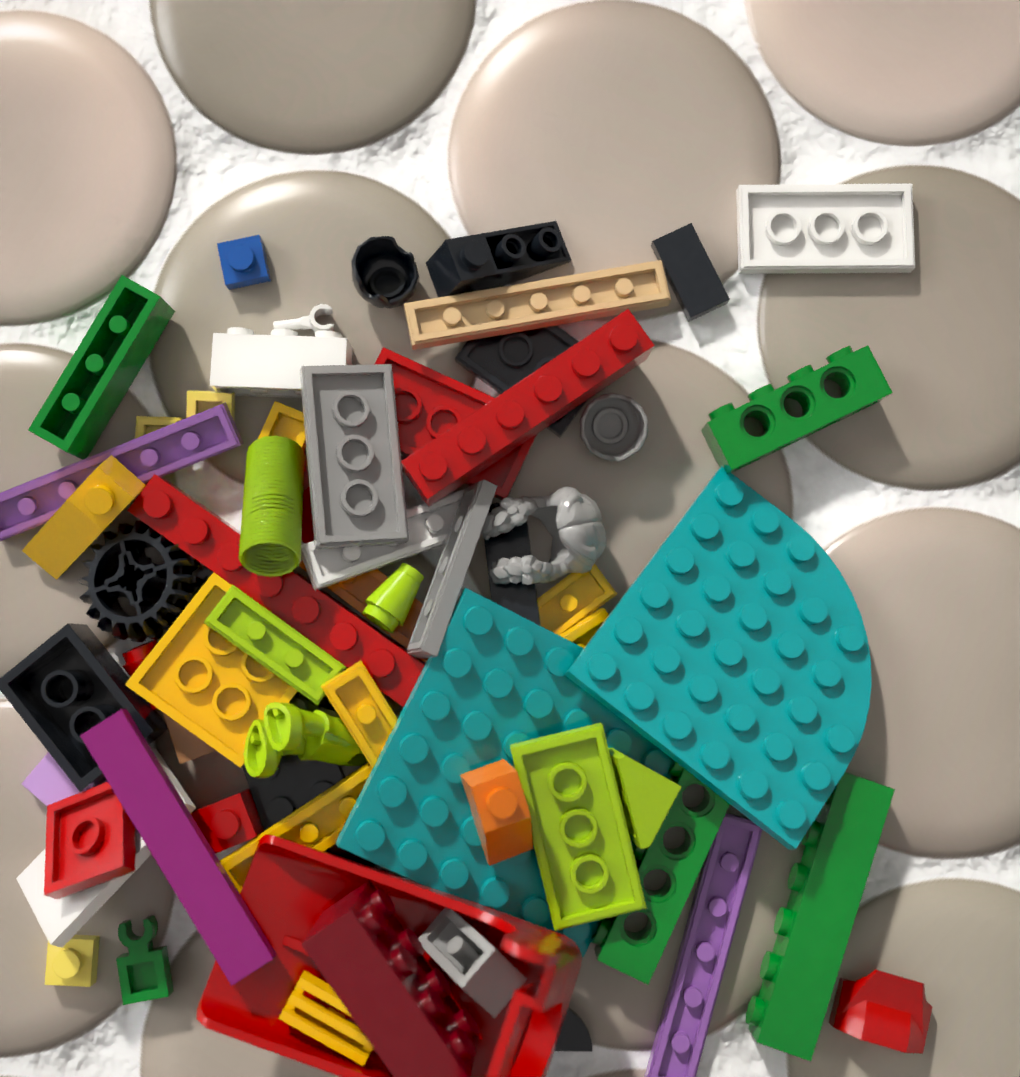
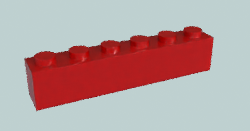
[401,309,655,507]

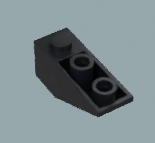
[426,221,571,297]

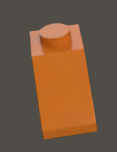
[460,759,533,866]

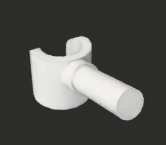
[273,304,334,333]

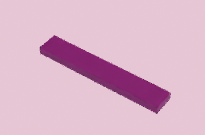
[80,709,277,986]

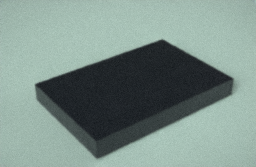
[455,325,589,437]

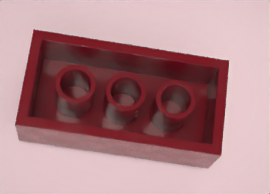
[301,880,480,1077]

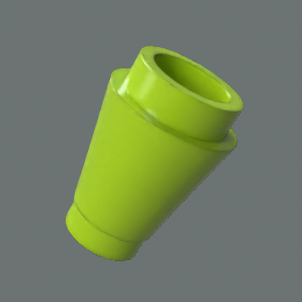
[362,563,424,633]

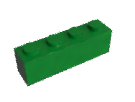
[28,275,175,460]

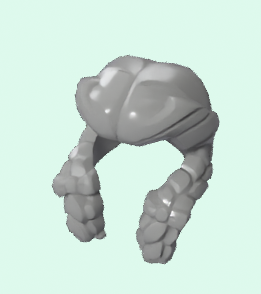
[481,487,607,585]

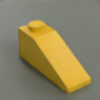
[22,455,146,580]

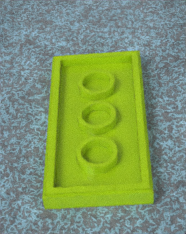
[510,722,646,931]

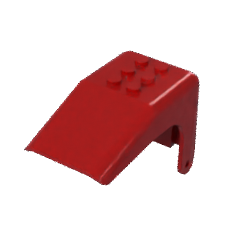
[197,834,582,1077]

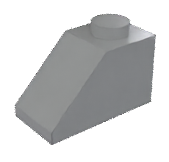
[418,907,527,1018]

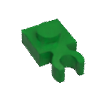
[116,915,174,1005]

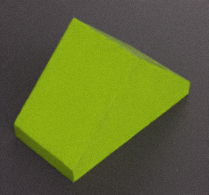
[608,747,682,850]

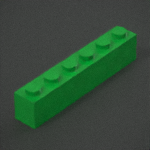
[746,772,895,1061]

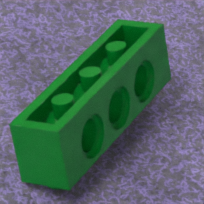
[701,345,893,474]

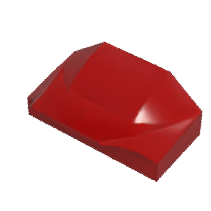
[829,969,932,1054]

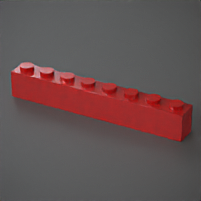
[127,474,426,707]

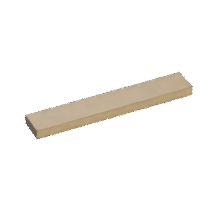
[404,260,671,350]

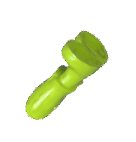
[244,702,367,778]

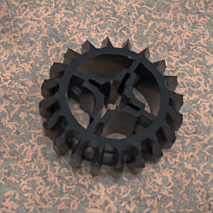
[77,520,203,642]

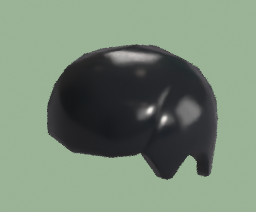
[351,236,419,309]

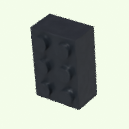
[0,623,168,792]

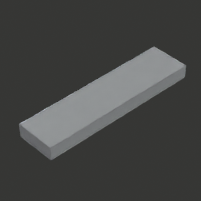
[407,479,497,659]

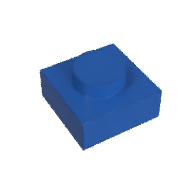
[217,235,271,290]

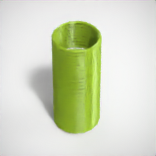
[238,436,305,577]

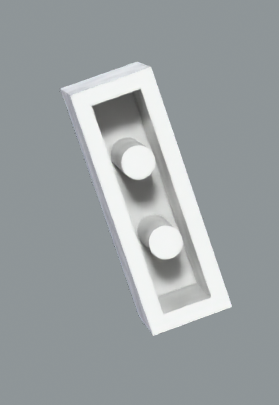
[210,327,353,398]

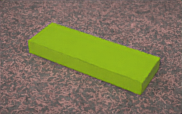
[204,585,346,706]

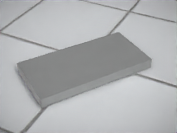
[300,364,409,549]

